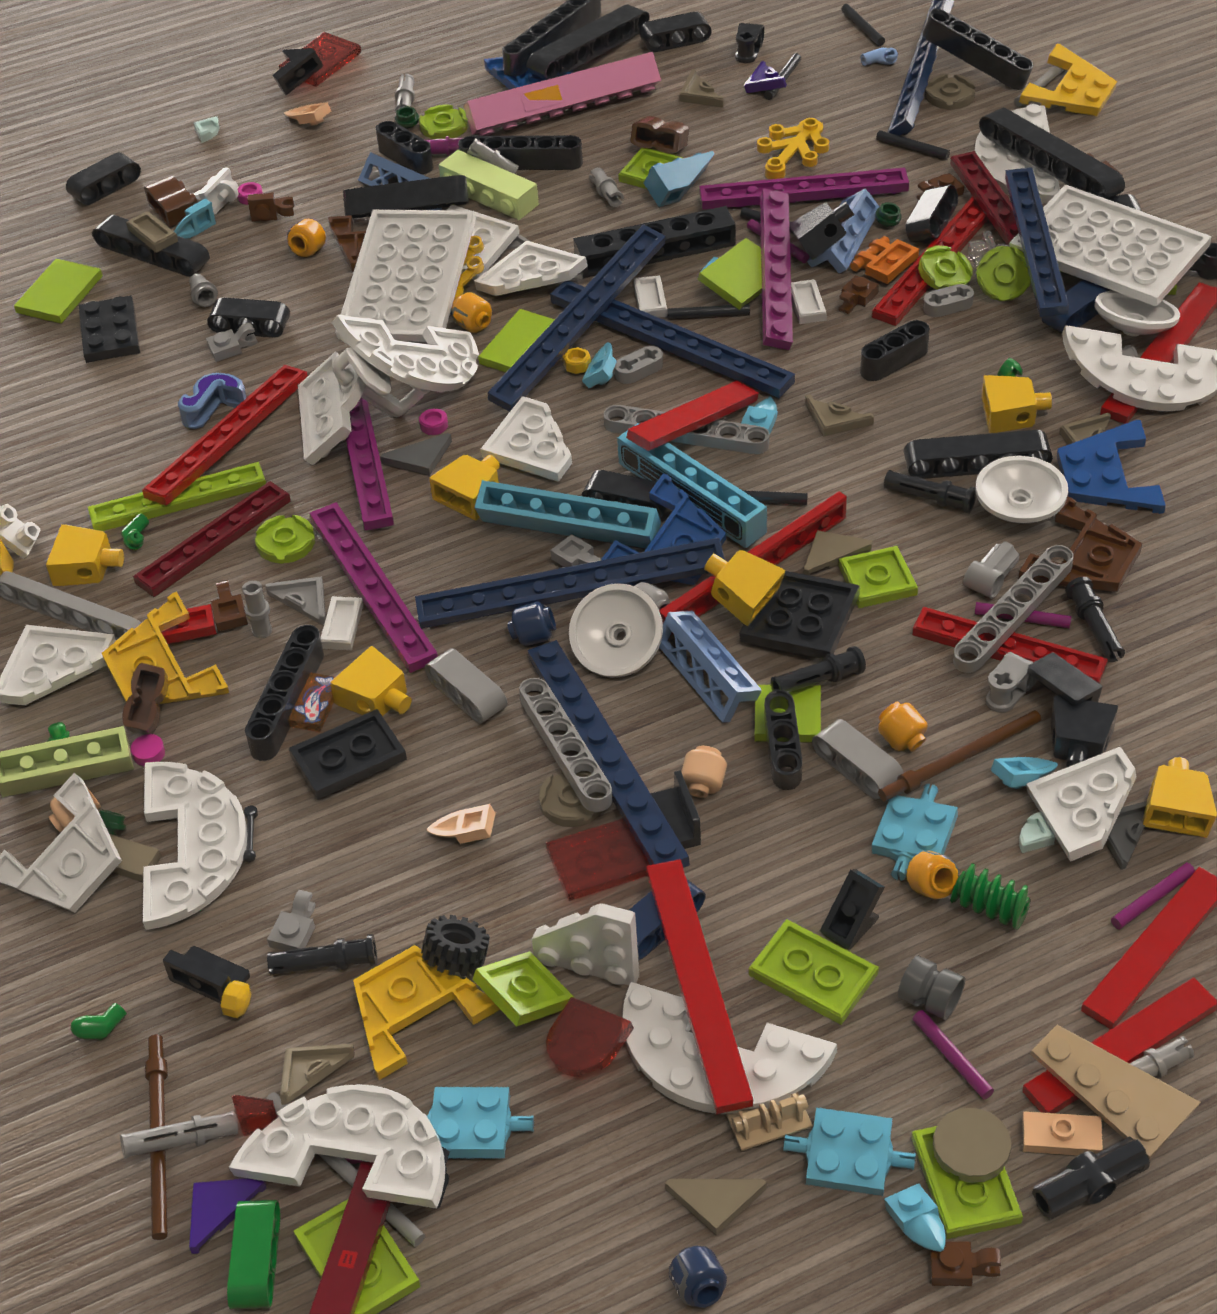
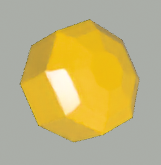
[563,347,591,374]
[220,980,251,1018]

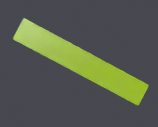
[88,462,266,531]

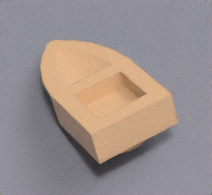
[284,102,331,126]
[427,804,496,844]

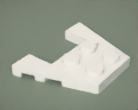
[0,773,122,913]

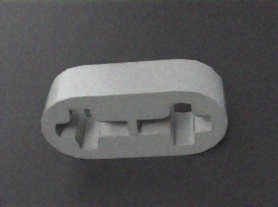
[923,284,974,317]
[614,346,663,384]

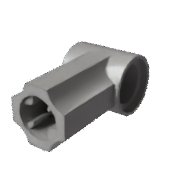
[963,541,1020,599]

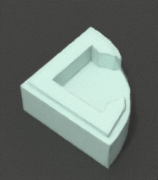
[194,117,220,143]
[1019,811,1055,853]

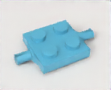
[872,784,958,881]
[427,1087,534,1158]
[783,1107,916,1196]

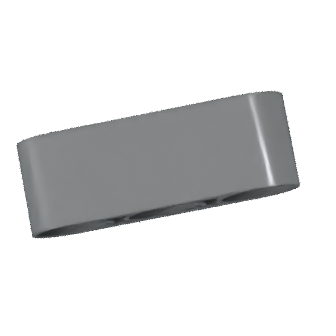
[425,648,508,724]
[812,719,904,799]

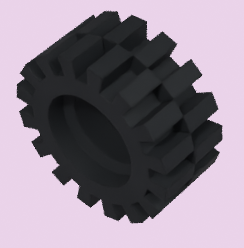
[421,915,490,976]

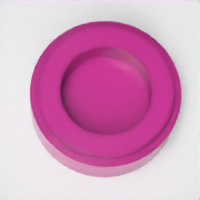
[237,182,263,205]
[419,409,448,435]
[130,734,165,766]

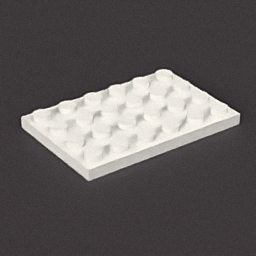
[1009,184,1211,306]
[335,210,476,342]

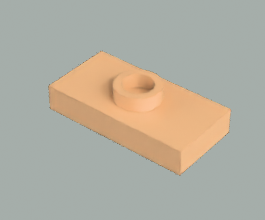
[1022,1111,1103,1156]

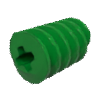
[950,863,1031,930]

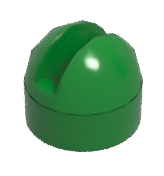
[997,357,1023,377]

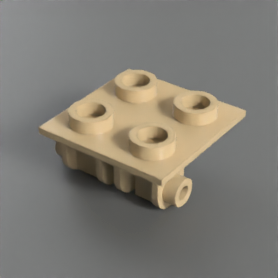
[726,1092,813,1151]

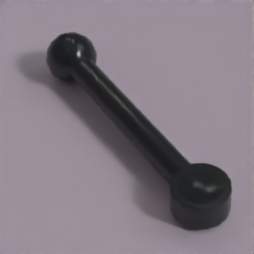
[243,805,258,862]

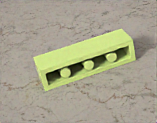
[438,150,539,220]
[0,726,134,797]

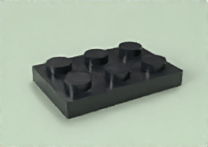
[79,295,140,363]
[289,709,407,800]

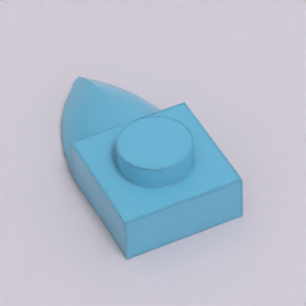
[174,199,216,239]
[582,342,617,388]
[741,397,778,435]
[991,757,1058,789]
[884,1183,946,1252]

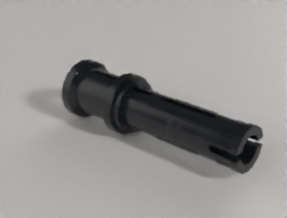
[884,470,976,514]
[1065,577,1125,662]
[770,646,866,693]
[267,934,378,975]

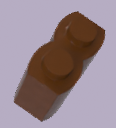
[630,116,689,153]
[144,176,198,227]
[122,663,169,735]

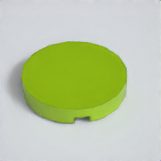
[419,104,469,139]
[918,246,973,290]
[976,246,1031,301]
[255,515,315,564]

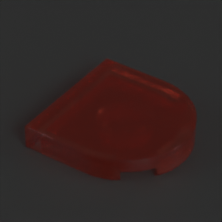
[546,997,634,1077]

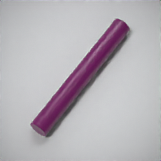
[747,219,810,263]
[975,602,1072,629]
[1111,862,1195,930]
[912,1010,994,1100]

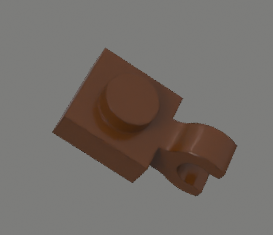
[917,173,964,200]
[247,192,294,222]
[839,275,879,314]
[211,580,248,631]
[931,1242,1001,1286]

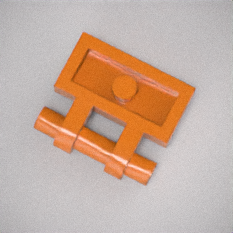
[850,236,919,284]

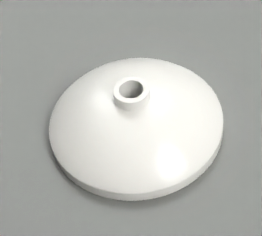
[1095,291,1180,336]
[976,456,1068,523]
[569,584,663,678]

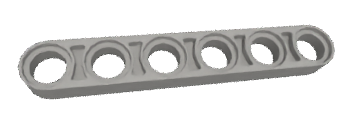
[604,405,769,454]
[953,545,1073,673]
[0,571,142,640]
[519,678,612,812]

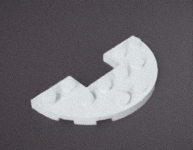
[975,104,1060,204]
[332,315,479,392]
[1062,325,1217,411]
[143,762,247,930]
[623,982,837,1114]
[229,1084,445,1209]

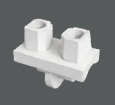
[194,168,238,215]
[0,504,41,559]

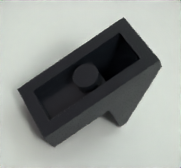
[272,48,323,95]
[820,869,885,950]

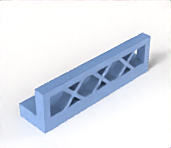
[358,152,442,210]
[807,189,880,273]
[659,611,762,723]

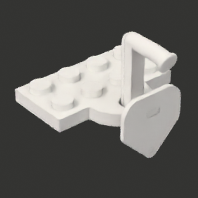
[298,347,430,465]

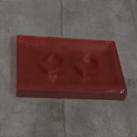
[279,32,361,87]
[546,818,650,901]

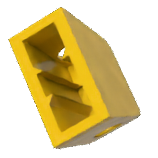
[981,375,1052,433]
[429,455,500,521]
[46,525,124,586]
[704,550,786,626]
[330,646,412,717]
[1142,757,1217,838]

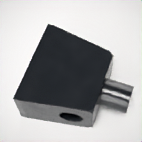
[789,201,854,260]
[1051,696,1118,767]

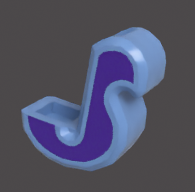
[178,373,247,429]

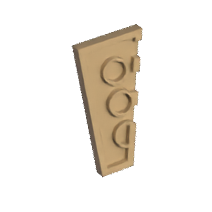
[1031,1025,1201,1159]

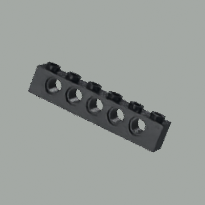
[573,206,736,278]

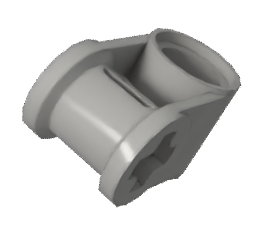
[986,652,1037,712]

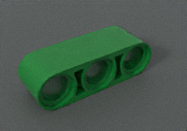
[227,1200,280,1310]

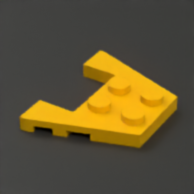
[1019,43,1117,116]
[102,591,229,704]
[353,945,500,1080]

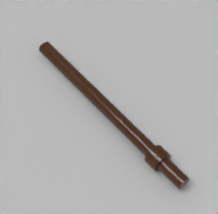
[878,710,1041,802]
[145,1034,168,1240]

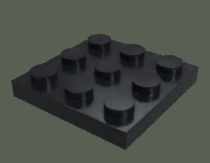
[739,571,860,659]

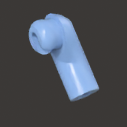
[860,47,898,66]

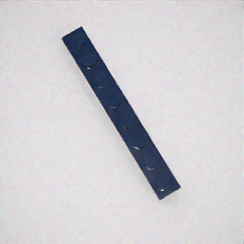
[1005,167,1069,317]

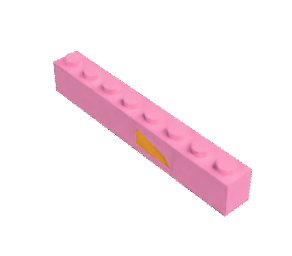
[464,52,661,136]

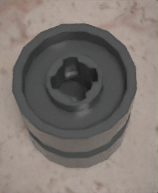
[898,955,966,1020]

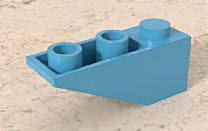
[644,151,715,207]

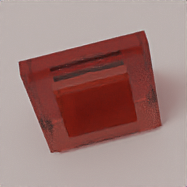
[231,1095,278,1136]

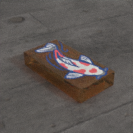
[288,673,335,732]

